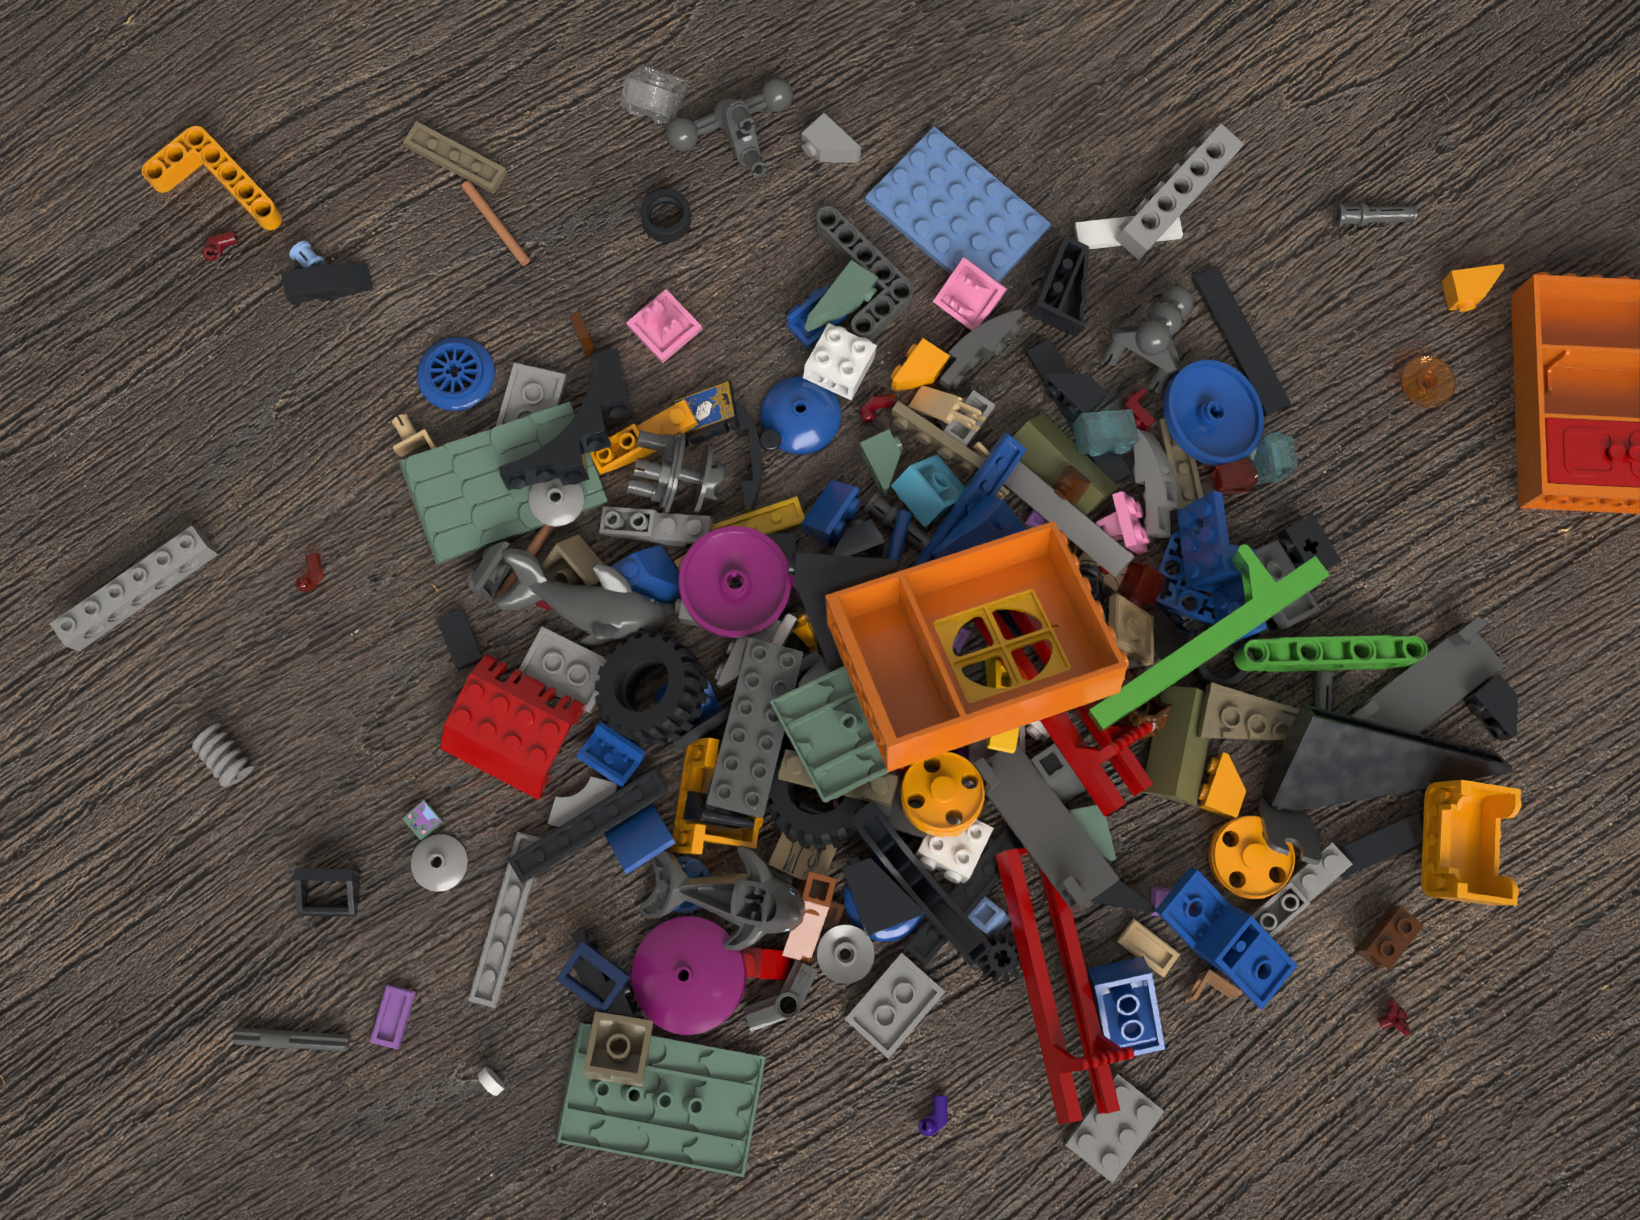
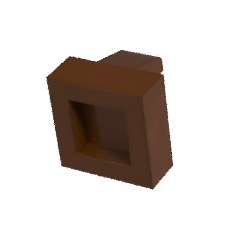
[1052,465,1091,505]

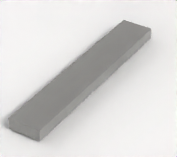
[1004,460,1135,578]
[468,832,541,1008]

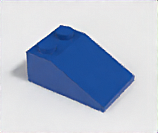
[931,494,1027,559]
[1087,957,1165,1056]

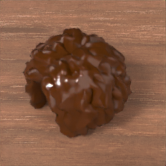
[1102,668,1172,740]

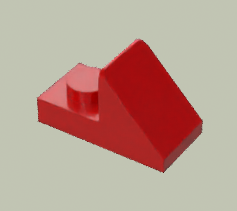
[742,947,791,980]

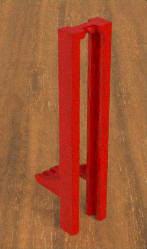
[972,610,1153,817]
[995,848,1134,1124]

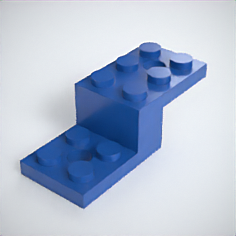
[1177,491,1267,644]
[1155,867,1298,1010]

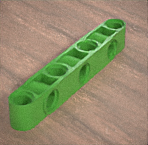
[1234,635,1428,672]

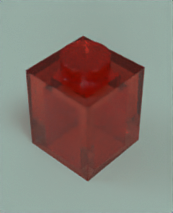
[1211,459,1258,497]
[1117,562,1167,608]

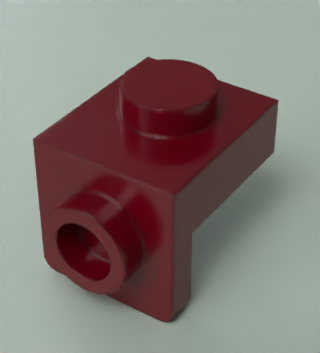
[1120,387,1155,431]

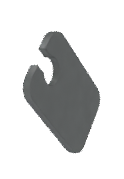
[1258,799,1322,865]

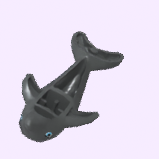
[494,549,675,647]
[639,846,805,951]

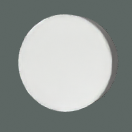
[477,1067,505,1096]

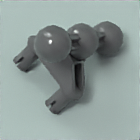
[666,78,793,177]
[1101,286,1194,393]

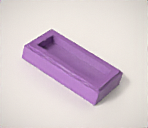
[370,984,417,1050]

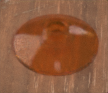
[1401,356,1456,408]

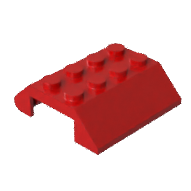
[440,654,586,800]

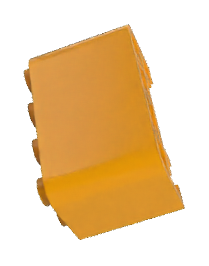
[1421,780,1521,906]

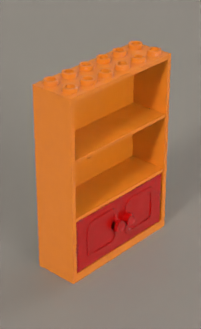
[1511,272,1640,514]

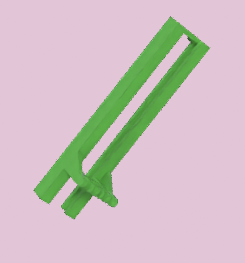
[1088,544,1330,733]

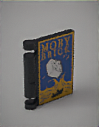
[674,380,740,448]

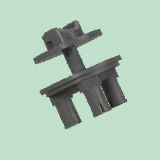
[626,430,726,513]

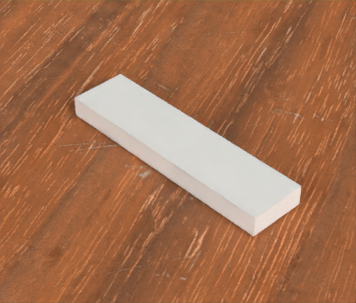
[1074,216,1183,249]

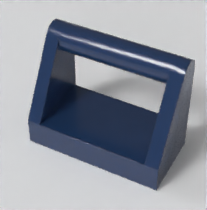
[556,941,632,1013]

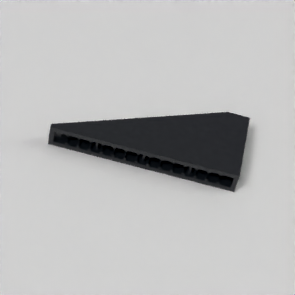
[787,553,898,673]
[1261,704,1512,811]

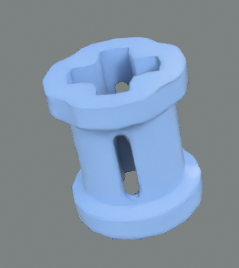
[289,240,326,268]

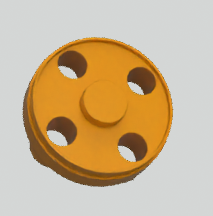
[900,752,985,837]
[1208,815,1295,899]

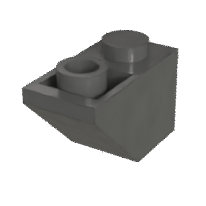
[1031,742,1086,804]

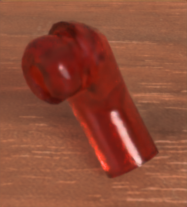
[295,553,324,593]

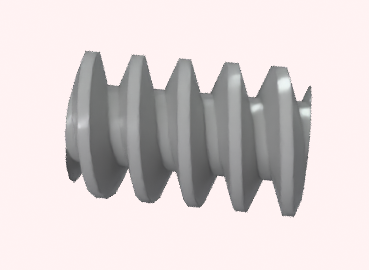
[192,723,254,787]

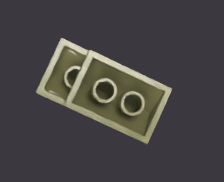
[1013,413,1119,516]
[1142,686,1210,806]

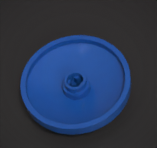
[1163,360,1264,466]

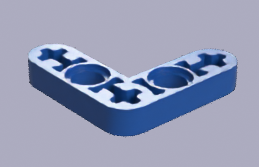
[1149,531,1216,626]

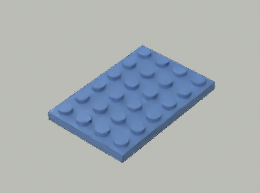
[864,127,1052,282]

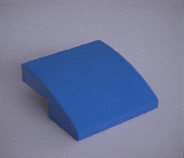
[604,804,676,874]

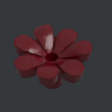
[1378,998,1411,1035]

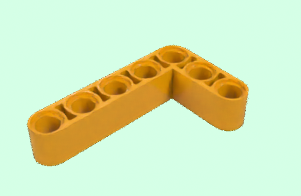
[142,126,282,230]

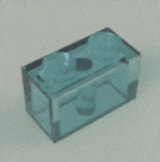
[1072,409,1139,456]
[1250,432,1298,484]

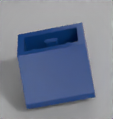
[801,480,861,548]

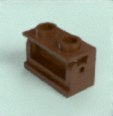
[1355,906,1424,970]

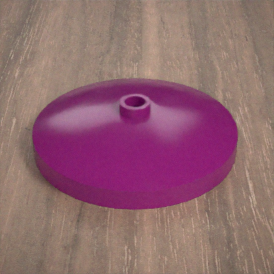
[679,526,791,638]
[631,916,747,1035]

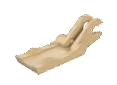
[908,385,986,431]

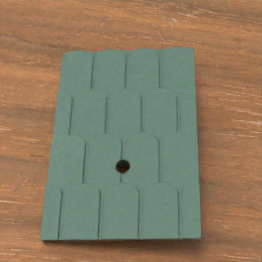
[399,402,608,565]
[770,666,967,802]
[555,1022,766,1177]

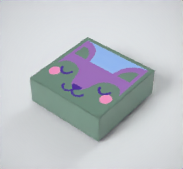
[402,800,444,840]

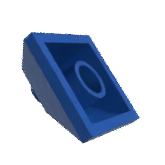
[611,545,681,603]

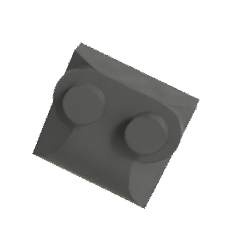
[467,541,513,603]

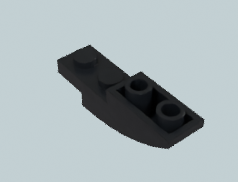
[572,928,644,1019]

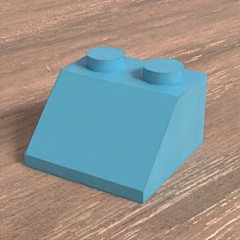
[891,454,966,527]

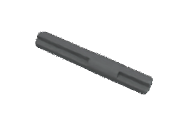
[233,1028,350,1051]

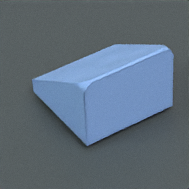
[968,896,1010,940]

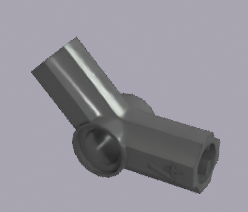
[743,959,818,1032]

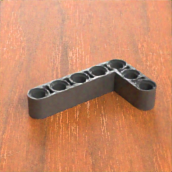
[816,206,914,341]

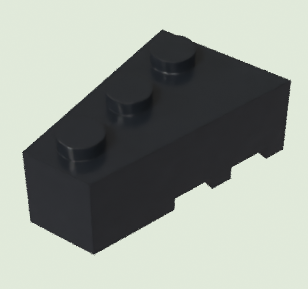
[1027,235,1089,337]

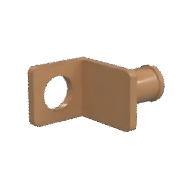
[1185,969,1242,1003]

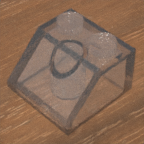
[620,64,690,124]

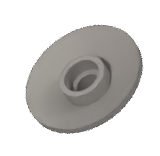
[529,478,584,527]
[411,834,468,892]
[817,925,875,984]

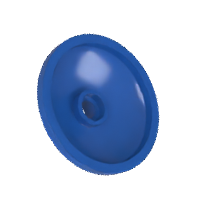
[761,376,841,455]

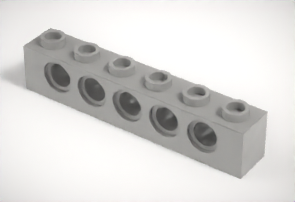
[1115,124,1244,260]
[50,526,219,651]

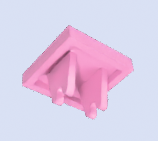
[933,257,1008,331]
[626,289,702,364]
[1096,491,1150,554]

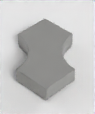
[548,776,618,827]

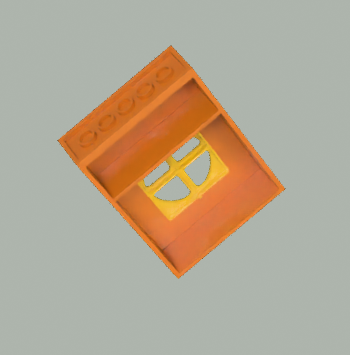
[825,521,1129,772]

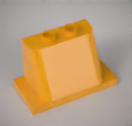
[670,738,763,854]

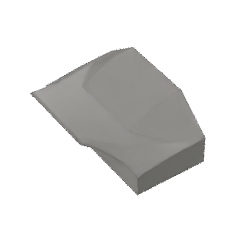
[937,390,995,447]

